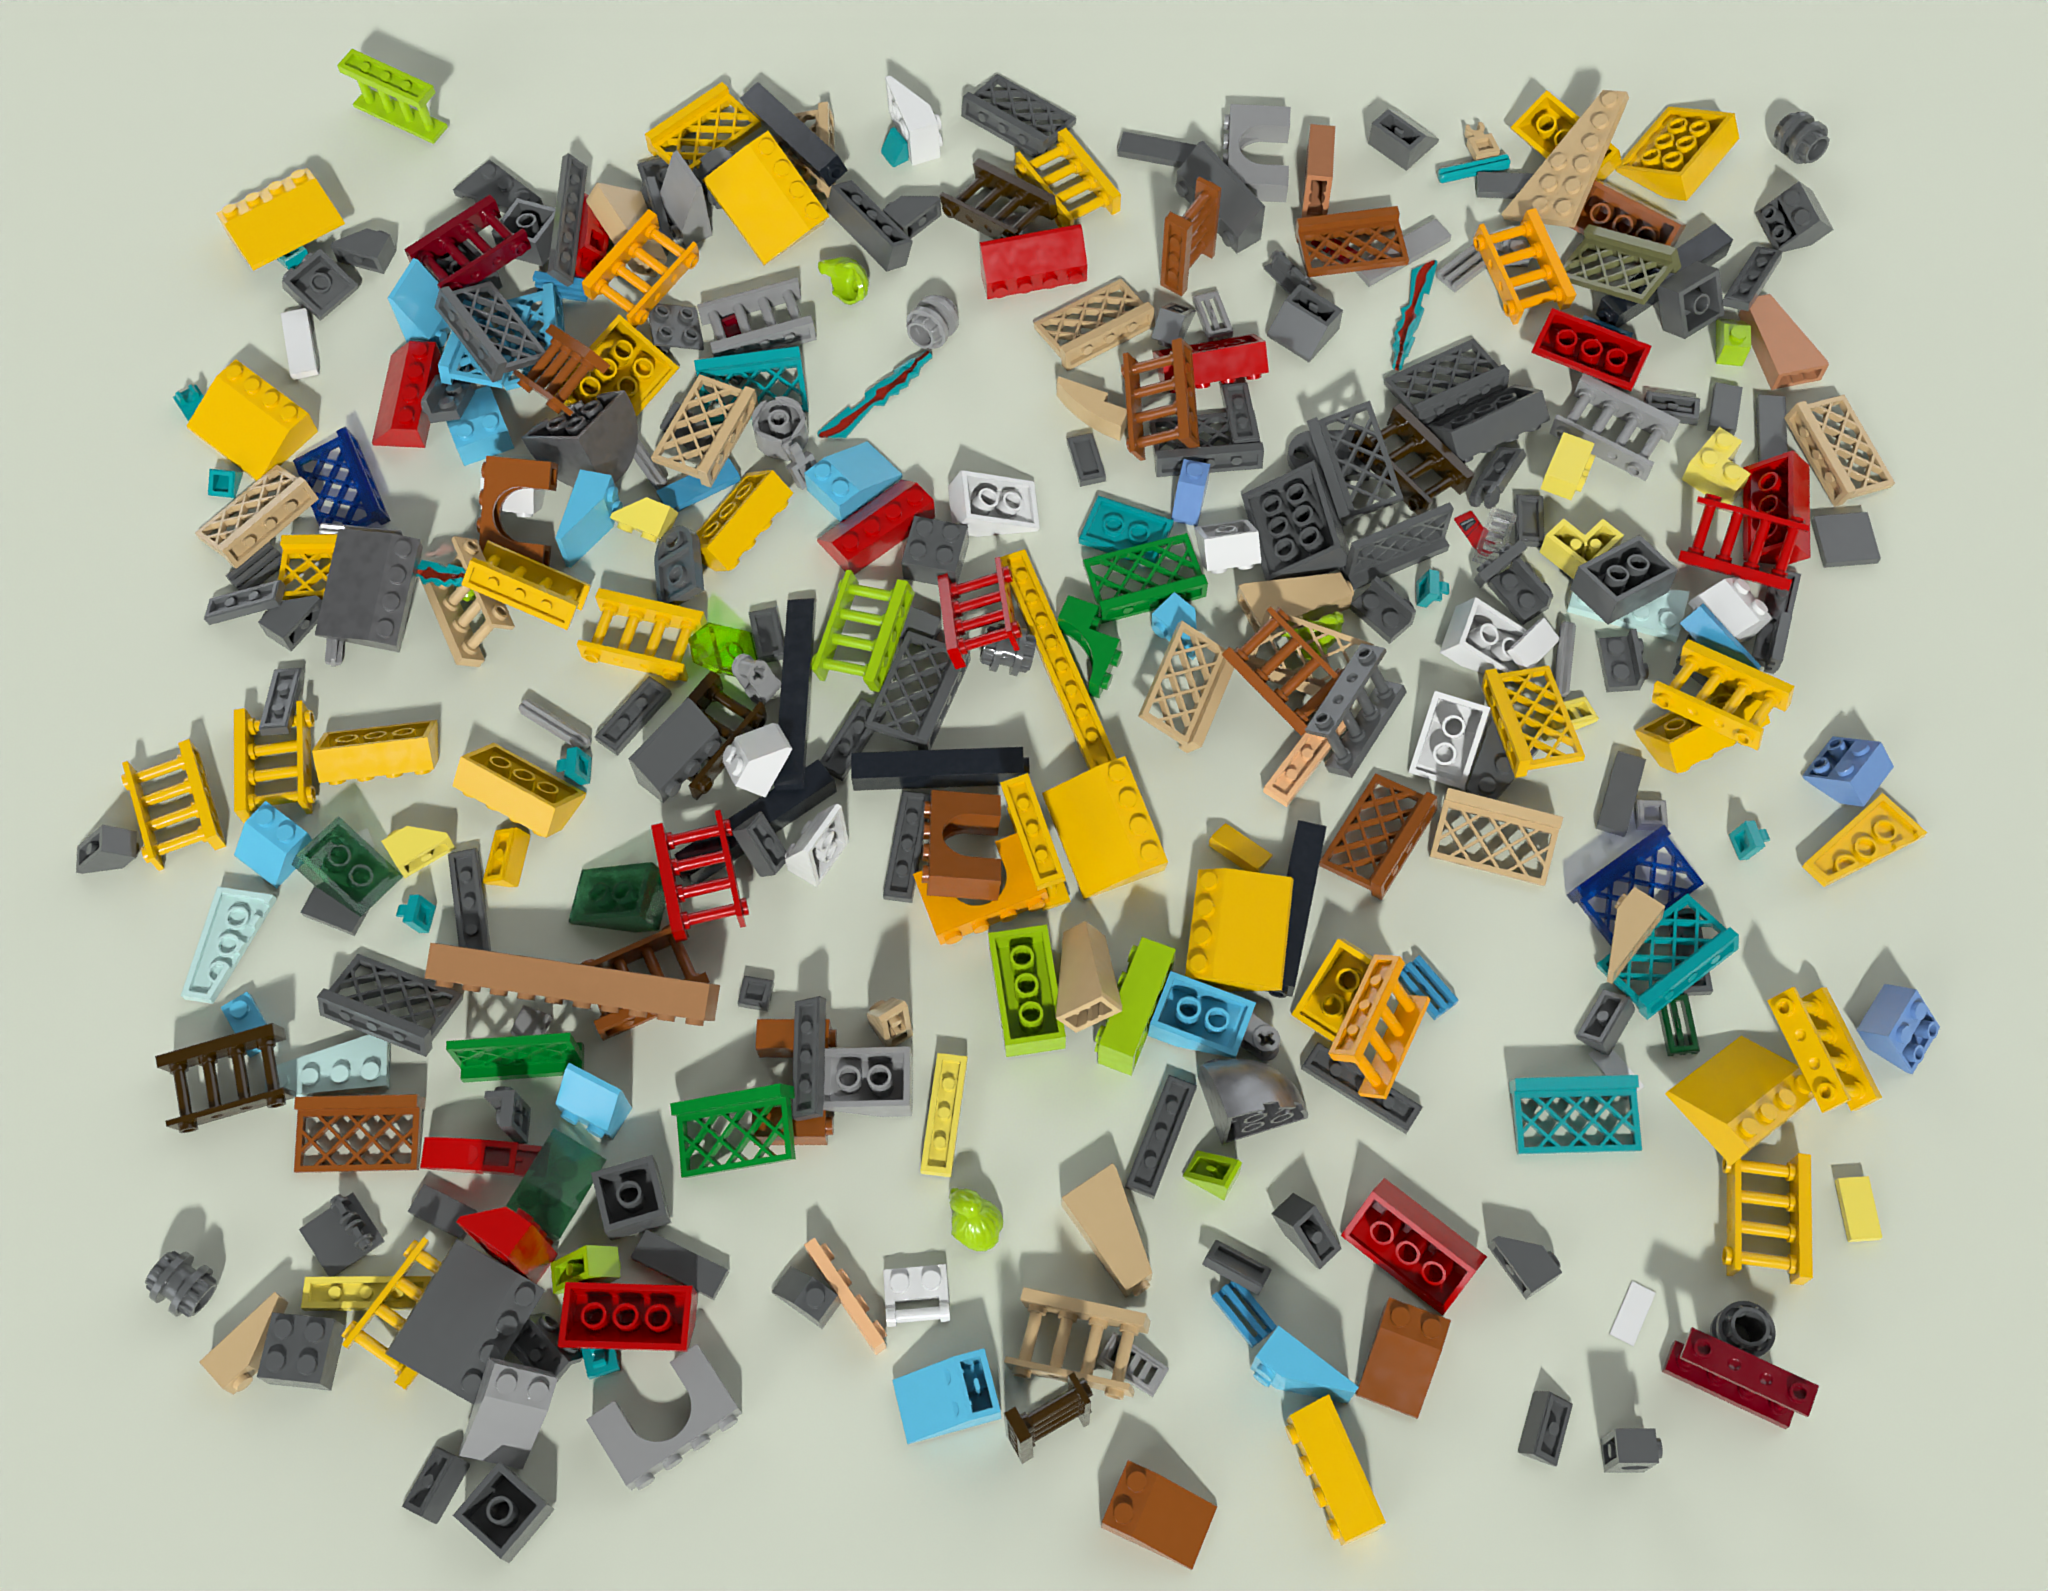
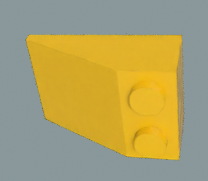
[1291,939,1373,1042]

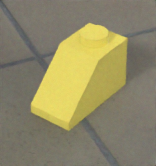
[381,826,456,878]

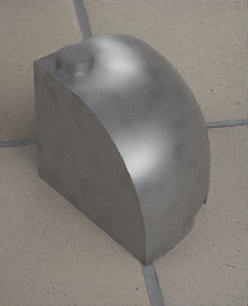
[522,391,638,488]
[1198,1059,1308,1145]

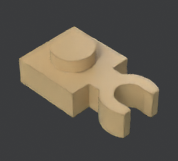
[1464,122,1500,161]

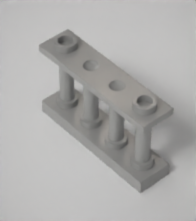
[697,278,816,358]
[1550,373,1680,481]

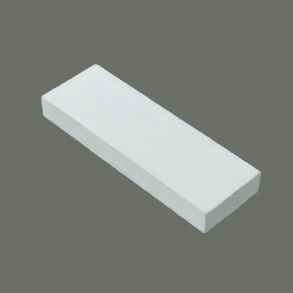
[281,308,319,380]

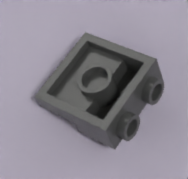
[282,249,358,321]

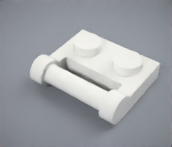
[883,1264,950,1327]

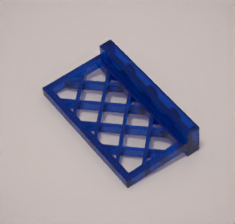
[293,426,391,527]
[1567,825,1704,946]

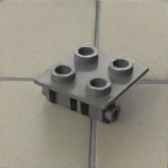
[648,303,704,355]
[299,1192,385,1277]

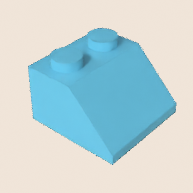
[234,801,317,889]
[555,1063,632,1139]

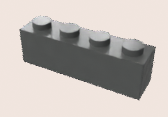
[826,180,913,272]

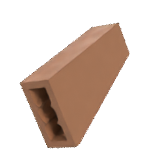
[1301,124,1335,218]
[1738,294,1829,390]

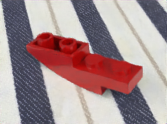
[574,193,609,279]
[420,1137,550,1179]

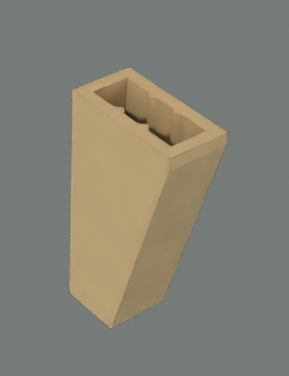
[586,182,667,277]
[1237,572,1354,639]
[1056,921,1122,1033]
[1061,1163,1152,1298]

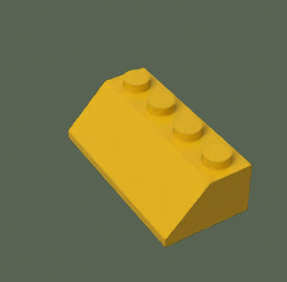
[1510,90,1622,181]
[696,470,793,571]
[1635,684,1770,774]
[312,720,439,785]
[452,743,586,838]
[1285,1395,1386,1546]

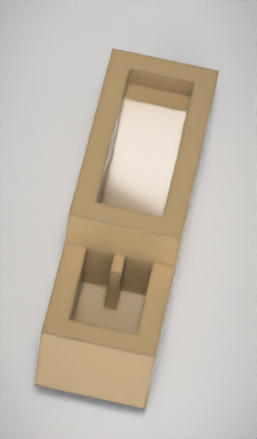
[1057,377,1128,441]

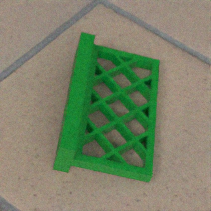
[1083,533,1208,624]
[446,1033,584,1083]
[670,1083,796,1178]

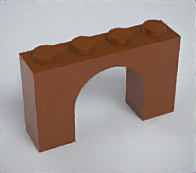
[477,456,559,567]
[922,790,1001,901]
[751,1019,837,1145]

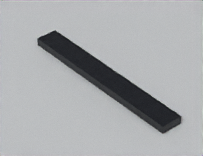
[774,598,816,791]

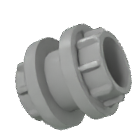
[906,295,959,349]

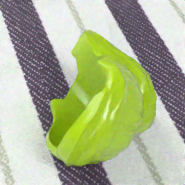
[818,257,869,305]
[1281,611,1344,660]
[949,1188,1004,1251]

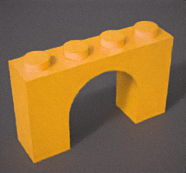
[913,833,1050,945]

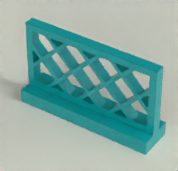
[694,346,809,425]
[1597,893,1739,1020]
[1509,1075,1642,1154]

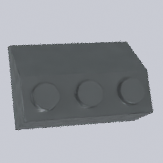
[628,698,722,803]

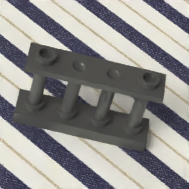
[1305,643,1407,778]

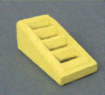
[1532,696,1599,741]

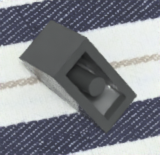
[883,196,942,239]
[331,228,397,274]
[1152,302,1196,348]
[258,595,322,652]
[76,825,139,874]
[1271,1193,1342,1269]
[1488,1236,1562,1299]
[772,1266,841,1329]

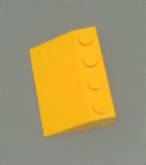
[1616,106,1740,201]
[702,131,829,265]
[216,168,345,271]
[554,314,680,417]
[186,359,318,481]
[1042,756,1168,900]
[1185,868,1294,992]
[1665,1035,1815,1165]

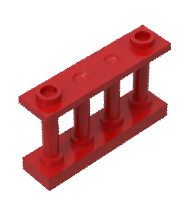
[1678,493,1810,592]
[937,557,1022,670]
[651,810,750,943]

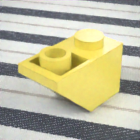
[610,497,679,543]

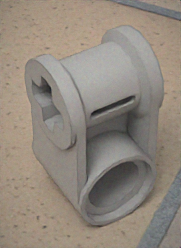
[732,654,781,705]
[1240,1012,1280,1061]

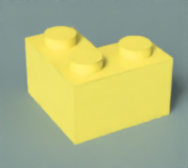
[1682,427,1751,505]
[1540,432,1596,500]
[1540,518,1624,579]

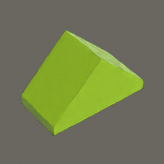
[1183,1150,1242,1201]

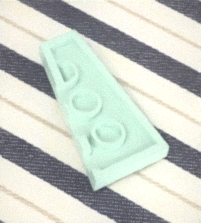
[1567,590,1690,642]
[181,886,277,1004]
[265,1034,391,1099]

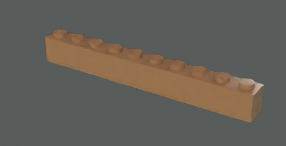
[425,943,720,1026]

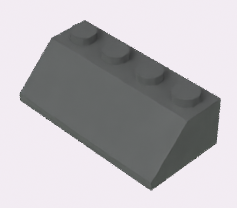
[1175,141,1265,254]
[1425,385,1550,463]

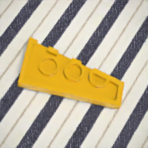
[1802,793,1927,887]

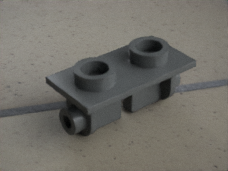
[1264,250,1317,295]

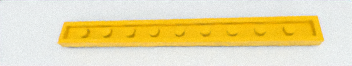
[1000,549,1117,770]

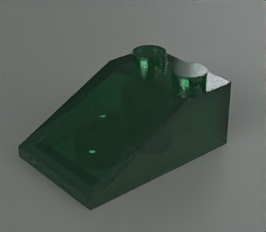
[292,816,403,917]
[568,862,666,932]
[504,1128,607,1241]

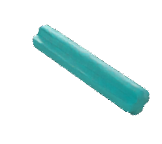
[1437,154,1511,183]

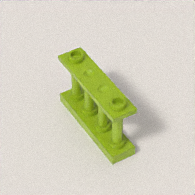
[337,49,448,144]
[812,570,915,692]

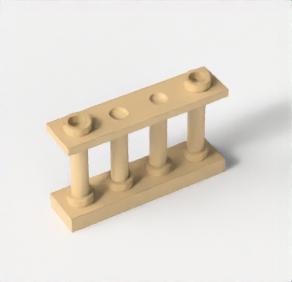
[420,536,515,667]
[1004,1287,1151,1400]

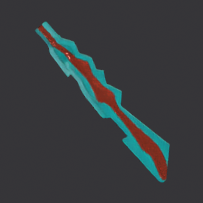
[1392,260,1438,371]
[817,350,932,438]
[416,560,466,587]

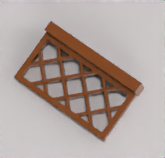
[1295,206,1409,277]
[1319,773,1437,900]
[294,1094,426,1173]

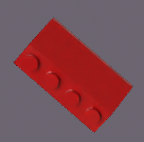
[979,224,1088,299]
[1531,308,1652,391]
[1152,334,1269,393]
[372,341,441,448]
[1743,450,1811,565]
[817,480,935,575]
[1341,1178,1487,1315]
[456,1206,558,1284]
[558,1282,698,1352]

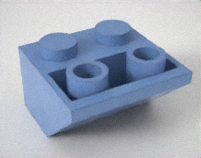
[1802,736,1894,807]
[1856,984,1940,1074]

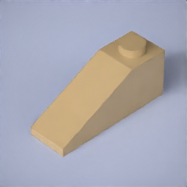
[1607,887,1665,984]
[866,998,913,1047]
[199,1292,288,1395]

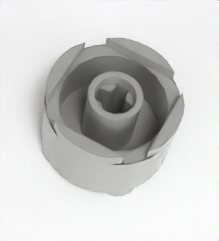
[752,396,808,461]

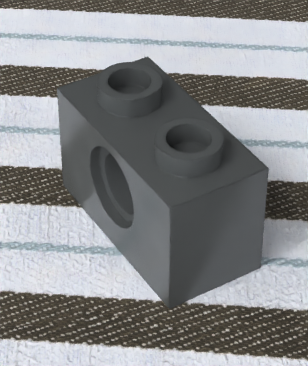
[1601,1428,1663,1473]

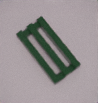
[1658,994,1700,1056]

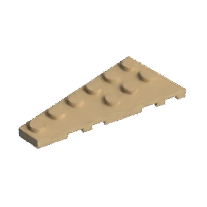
[1502,90,1629,228]

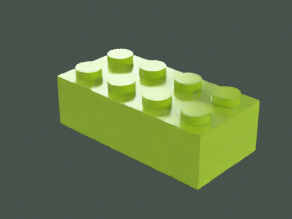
[988,924,1066,1057]
[1094,937,1176,1076]

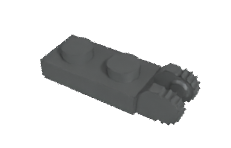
[1469,447,1526,509]

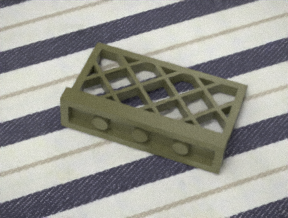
[1563,224,1682,305]

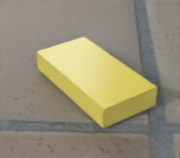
[1835,1176,1883,1242]

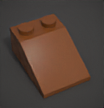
[1356,1297,1451,1419]
[1101,1460,1217,1570]

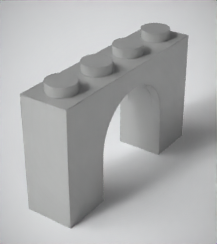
[1223,104,1291,202]
[586,1344,742,1490]

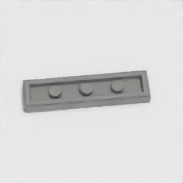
[1356,219,1452,287]

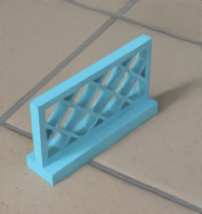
[499,282,568,391]
[438,294,531,388]

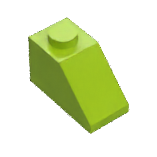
[1716,318,1751,366]
[550,1245,621,1294]

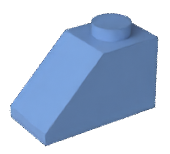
[1171,459,1210,526]

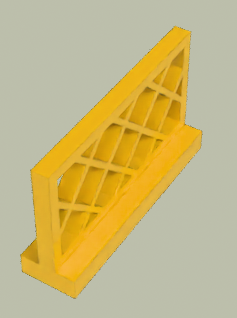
[645,82,762,171]
[278,534,337,600]
[1481,665,1585,778]

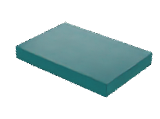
[1079,495,1174,564]

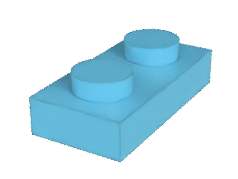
[220,992,267,1058]

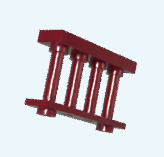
[404,194,531,291]
[1662,1327,1819,1429]

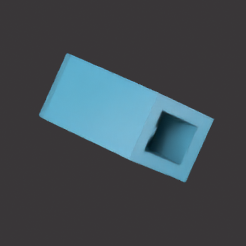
[1151,592,1197,660]

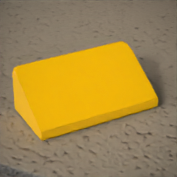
[1209,823,1273,873]
[482,827,530,887]

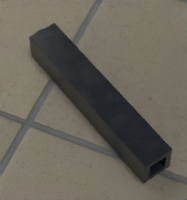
[740,82,848,187]
[1595,223,1733,328]
[851,747,1030,791]
[674,759,837,885]
[1266,820,1327,998]

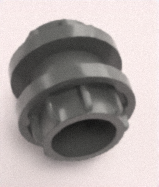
[1774,111,1830,164]
[980,623,1036,676]
[145,1251,217,1317]
[1710,1301,1776,1358]

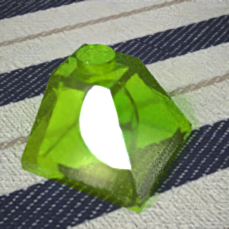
[688,622,758,677]

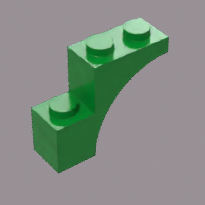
[1058,595,1123,698]

